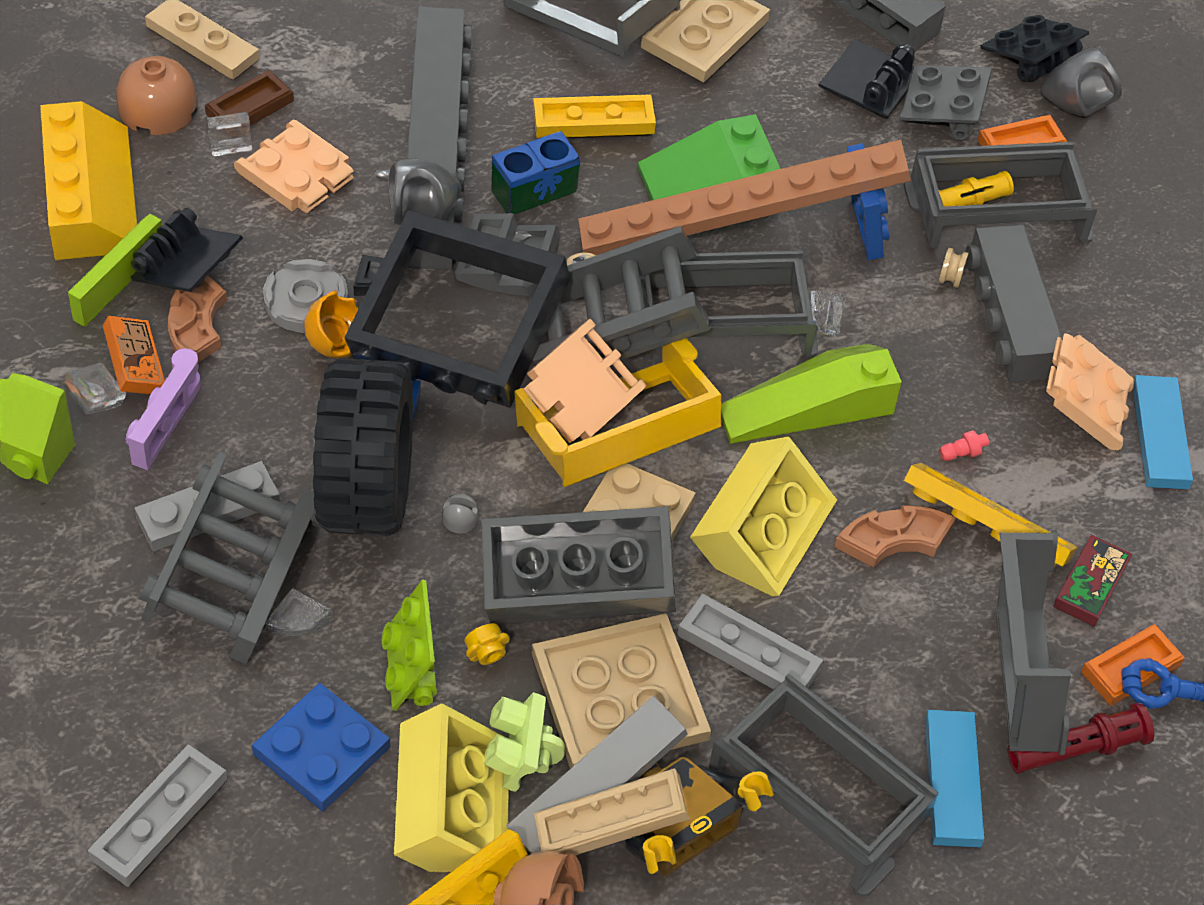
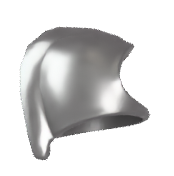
[1041,46,1122,117]
[375,159,461,225]

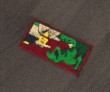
[1053,534,1132,627]

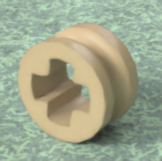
[938,247,968,288]

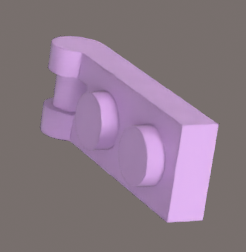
[126,348,201,470]

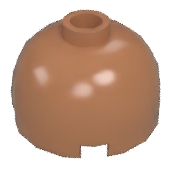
[116,56,198,135]
[494,851,584,905]

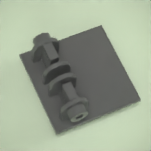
[900,65,992,140]

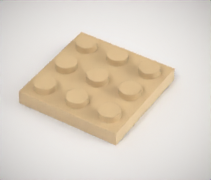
[532,613,711,769]

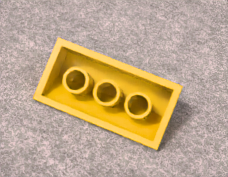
[40,101,137,260]

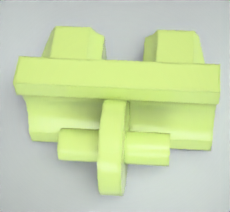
[484,692,565,792]

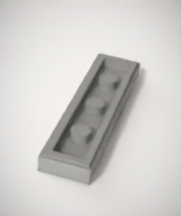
[506,695,688,854]

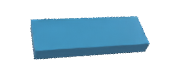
[1133,375,1193,489]
[925,710,984,848]

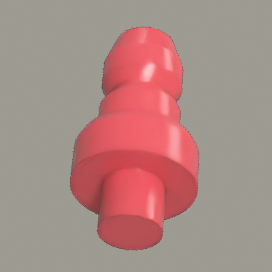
[939,430,990,461]

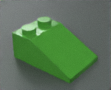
[638,114,781,201]

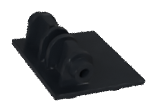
[980,15,1089,82]
[818,39,915,118]
[130,208,243,292]

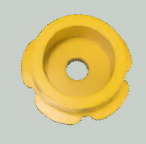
[464,623,510,665]

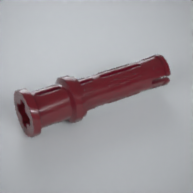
[1007,702,1155,774]

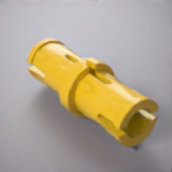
[939,171,1014,207]

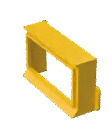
[515,338,721,487]

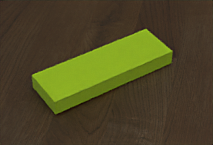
[68,214,162,327]

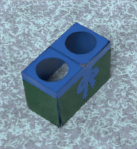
[491,131,580,215]

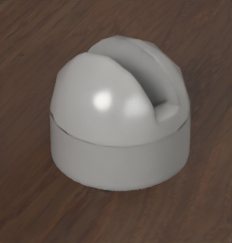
[442,493,478,534]

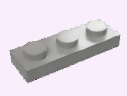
[135,461,280,552]
[677,593,823,689]
[88,744,227,887]

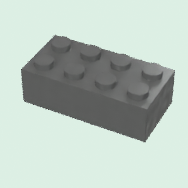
[482,506,676,624]

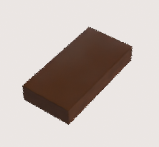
[205,70,294,137]

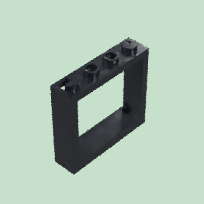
[344,210,570,408]

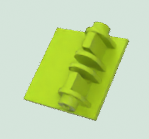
[382,580,437,711]

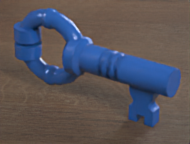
[1121,658,1204,709]

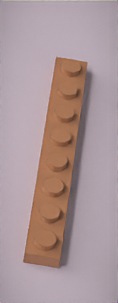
[578,140,911,255]

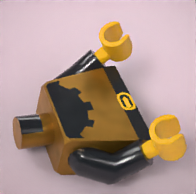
[625,757,774,878]

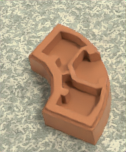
[167,275,227,363]
[834,506,956,568]

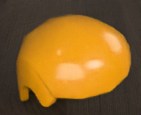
[304,290,359,359]

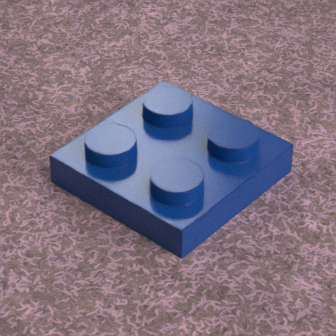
[847,143,889,260]
[252,683,390,812]

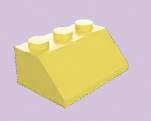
[690,436,837,596]
[394,703,509,872]

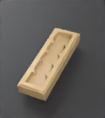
[145,0,260,80]
[534,768,690,855]

